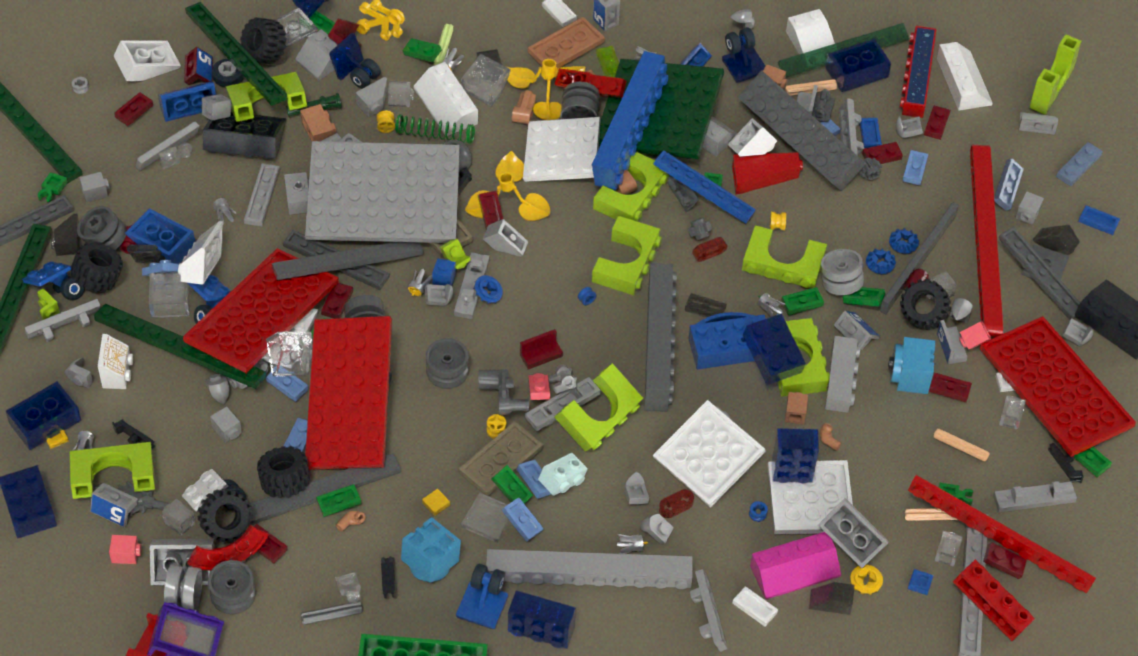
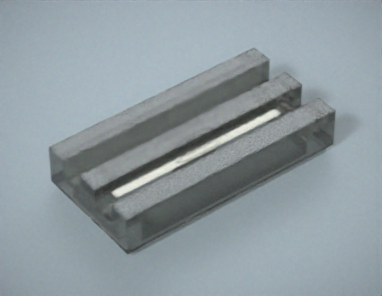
[127,244,166,263]
[685,293,727,318]

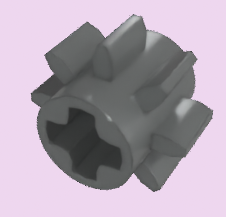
[859,158,882,180]
[688,218,712,240]

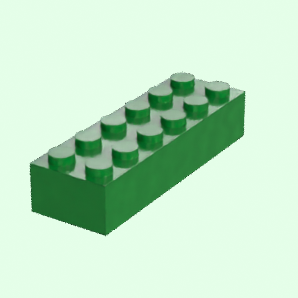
[358,634,488,656]

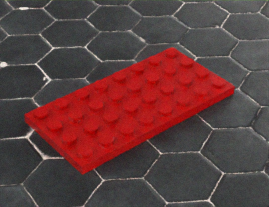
[183,248,339,373]
[305,316,392,470]
[980,316,1136,457]

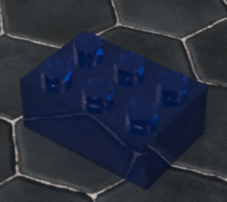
[826,39,891,92]
[743,313,806,385]
[6,381,81,450]
[772,428,819,483]
[0,465,57,539]
[508,590,576,649]

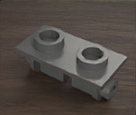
[812,89,835,122]
[667,176,699,212]

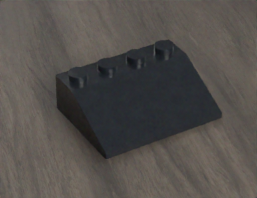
[203,112,286,159]
[1075,279,1138,360]

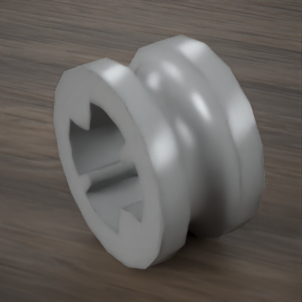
[72,77,89,94]

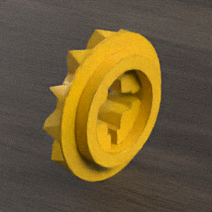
[850,565,883,595]

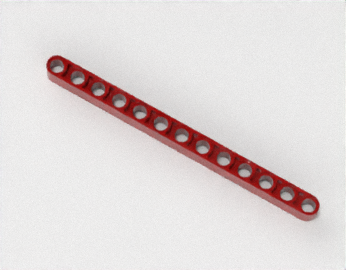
[970,144,1003,337]

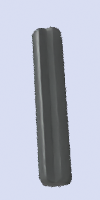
[301,601,363,624]

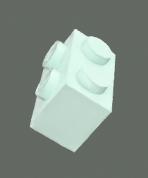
[538,453,588,496]

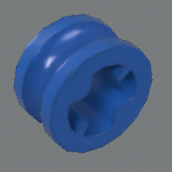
[578,287,597,306]
[749,501,768,522]

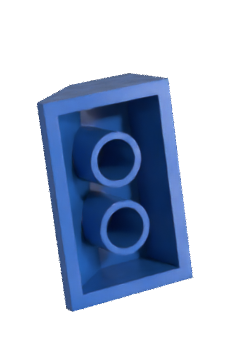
[158,81,216,122]

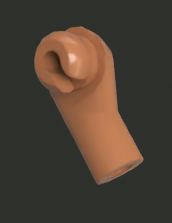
[819,423,841,451]
[335,511,366,532]

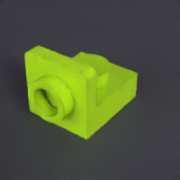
[440,238,471,269]
[37,288,60,320]

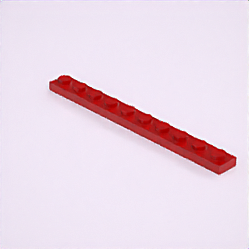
[908,475,1096,593]

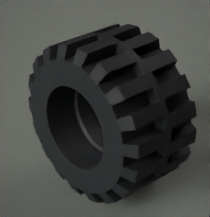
[240,17,287,64]
[70,242,123,292]
[900,279,951,330]
[257,446,311,498]
[197,489,253,542]

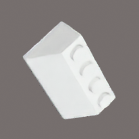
[937,42,993,111]
[413,62,478,136]
[178,221,223,284]

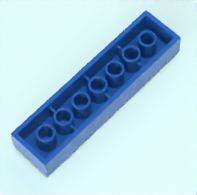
[592,51,668,191]

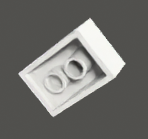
[786,9,840,69]
[114,41,181,81]

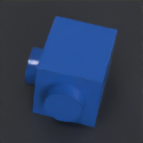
[432,258,456,286]

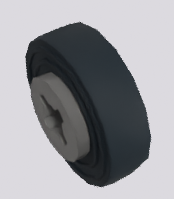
[212,58,244,87]

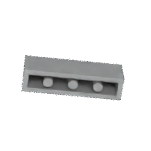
[825,336,860,413]

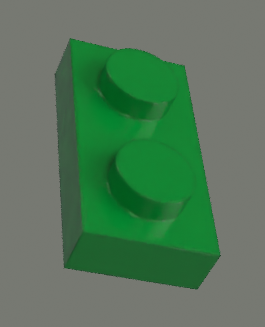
[301,8,335,35]
[402,38,442,62]
[781,287,824,315]
[843,287,885,306]
[1073,447,1112,477]
[491,465,533,503]
[316,484,361,517]

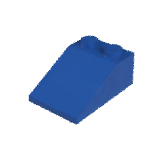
[125,208,196,264]

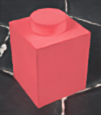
[959,322,991,349]
[109,535,142,564]

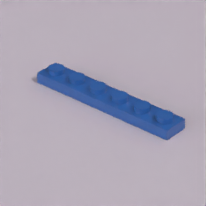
[654,150,756,224]

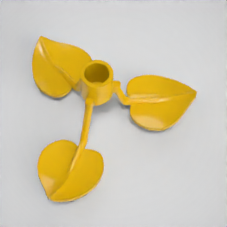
[504,59,586,120]
[465,151,550,221]

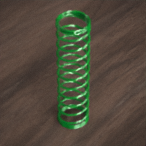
[395,114,475,144]

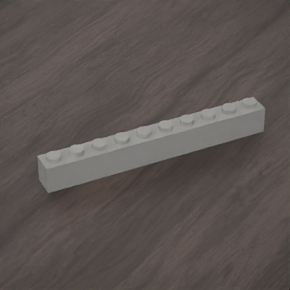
[486,549,692,589]

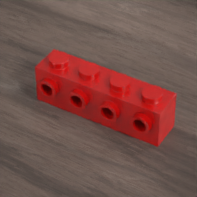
[953,559,1035,641]

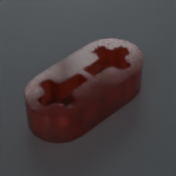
[692,237,728,262]
[659,489,694,518]

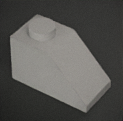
[356,77,388,117]
[483,219,528,257]

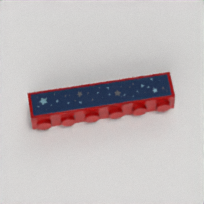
[899,26,937,118]

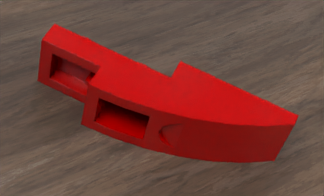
[555,68,627,98]

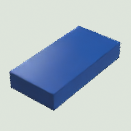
[859,118,882,149]
[1078,205,1120,235]

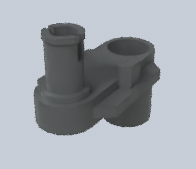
[478,369,529,415]

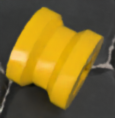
[377,110,395,133]
[770,211,786,230]
[487,414,506,439]

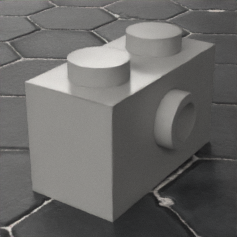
[284,172,309,215]

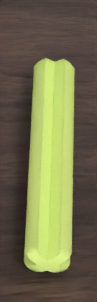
[433,24,453,65]

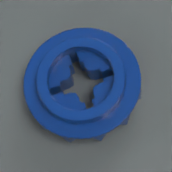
[889,227,919,254]
[866,248,896,274]
[473,275,503,304]

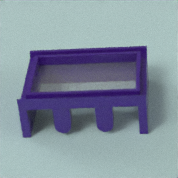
[147,602,224,656]

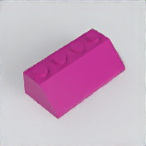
[750,532,841,600]

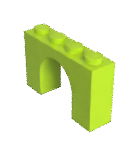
[1029,34,1082,115]
[226,72,307,122]
[593,152,669,222]
[592,216,662,295]
[742,225,827,289]
[767,318,830,397]
[554,363,643,452]
[70,442,155,499]

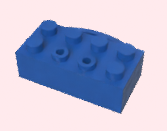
[688,312,774,370]

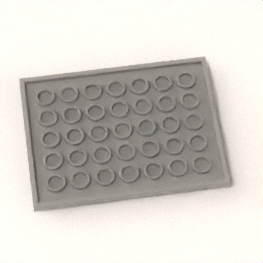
[305,141,460,243]

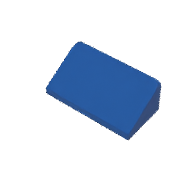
[680,43,712,66]

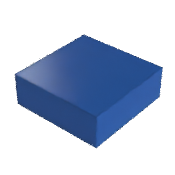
[908,569,934,595]

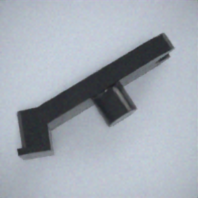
[458,167,472,197]
[112,419,155,450]
[1048,443,1084,483]
[381,556,395,599]

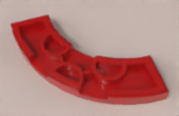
[187,525,269,571]

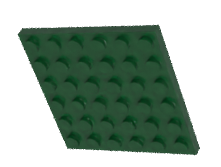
[599,59,724,159]

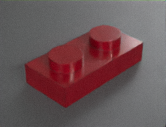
[114,92,153,126]
[924,105,951,140]
[862,142,903,164]
[478,191,504,230]
[321,283,353,319]
[929,372,972,403]
[254,524,288,564]
[983,542,1027,579]

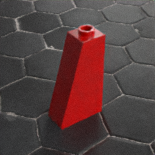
[732,152,803,195]

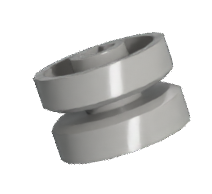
[821,249,864,295]
[164,565,202,611]

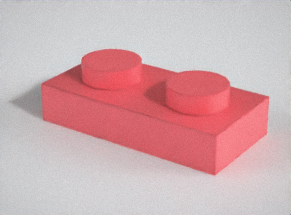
[528,373,550,400]

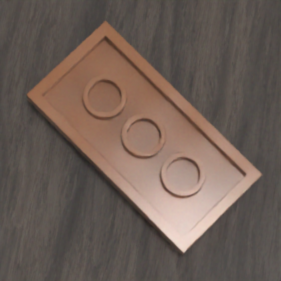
[528,17,605,69]

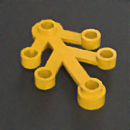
[357,0,405,41]

